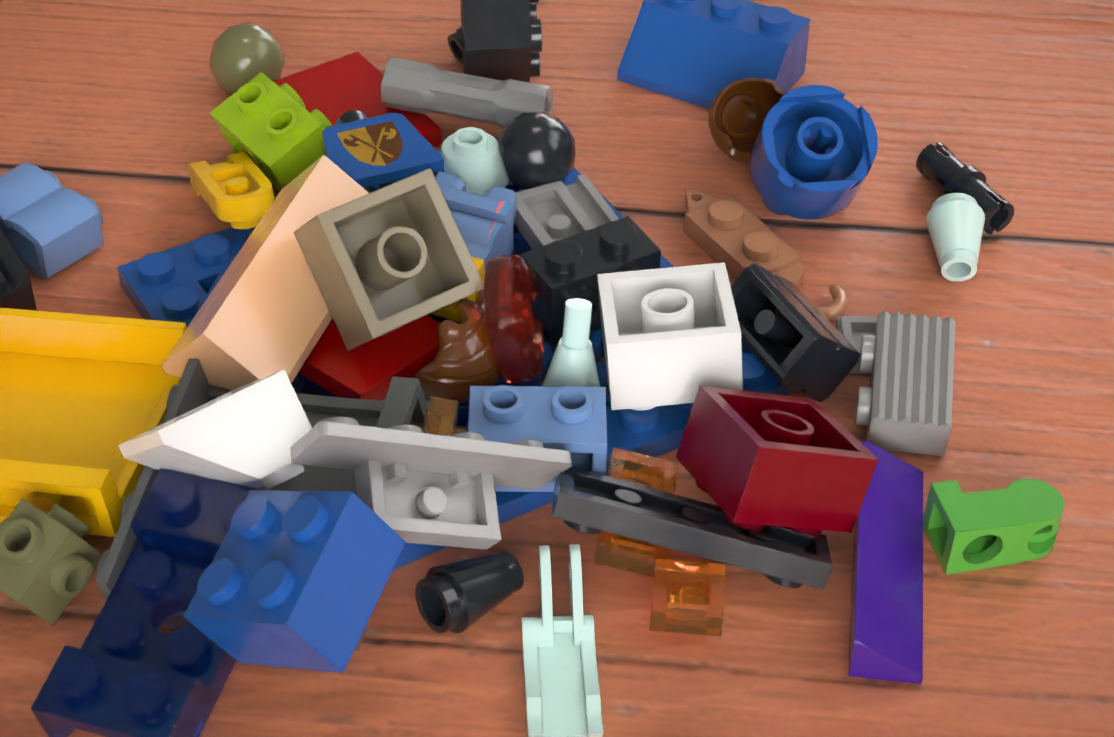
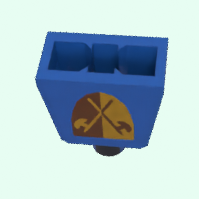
[322,110,444,193]

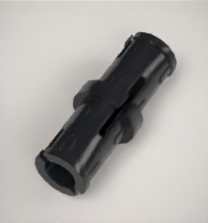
[916,142,1014,234]

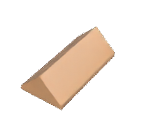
[162,155,369,390]

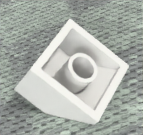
[118,370,312,494]

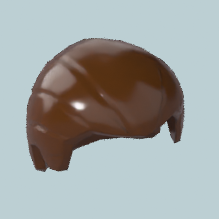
[708,77,787,165]
[414,287,511,406]

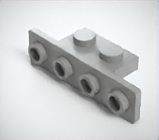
[290,417,572,550]

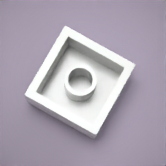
[597,262,743,411]

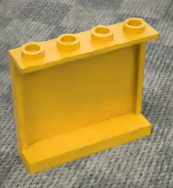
[0,308,187,537]

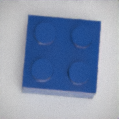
[183,490,406,673]

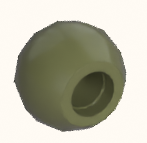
[210,23,284,95]

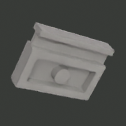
[514,174,619,250]

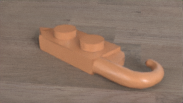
[684,188,848,324]

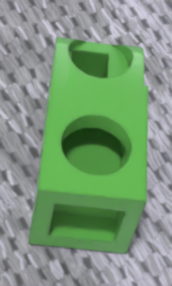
[923,479,1065,575]

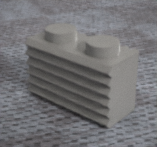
[855,311,955,456]

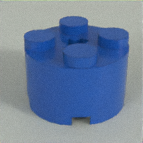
[750,85,878,220]

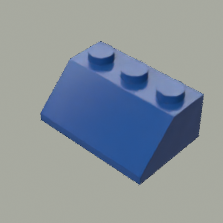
[617,0,810,109]

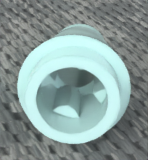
[926,193,985,282]

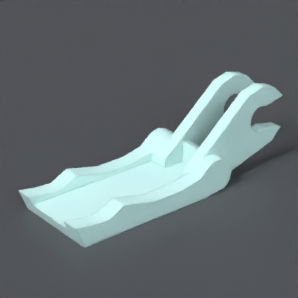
[521,544,604,737]

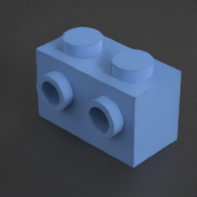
[468,385,607,492]

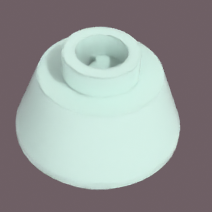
[439,127,510,196]

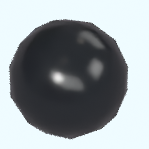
[497,111,576,190]

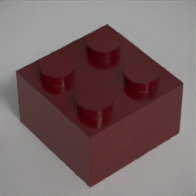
[676,385,879,535]

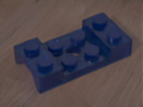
[31,468,263,737]

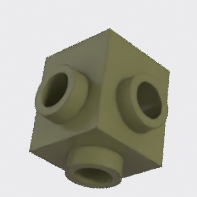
[0,498,102,625]

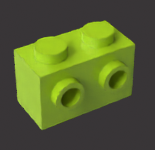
[210,72,333,192]

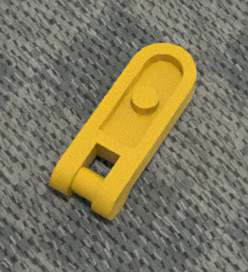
[188,151,274,229]

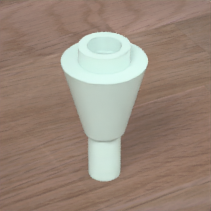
[542,298,600,387]

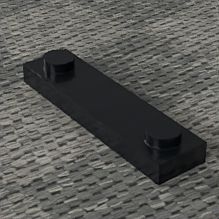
[552,466,833,590]

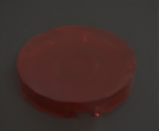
[484,254,544,384]

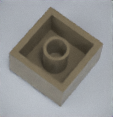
[293,168,485,351]

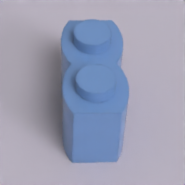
[0,163,104,279]

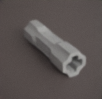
[381,57,554,129]

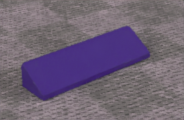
[848,441,923,684]

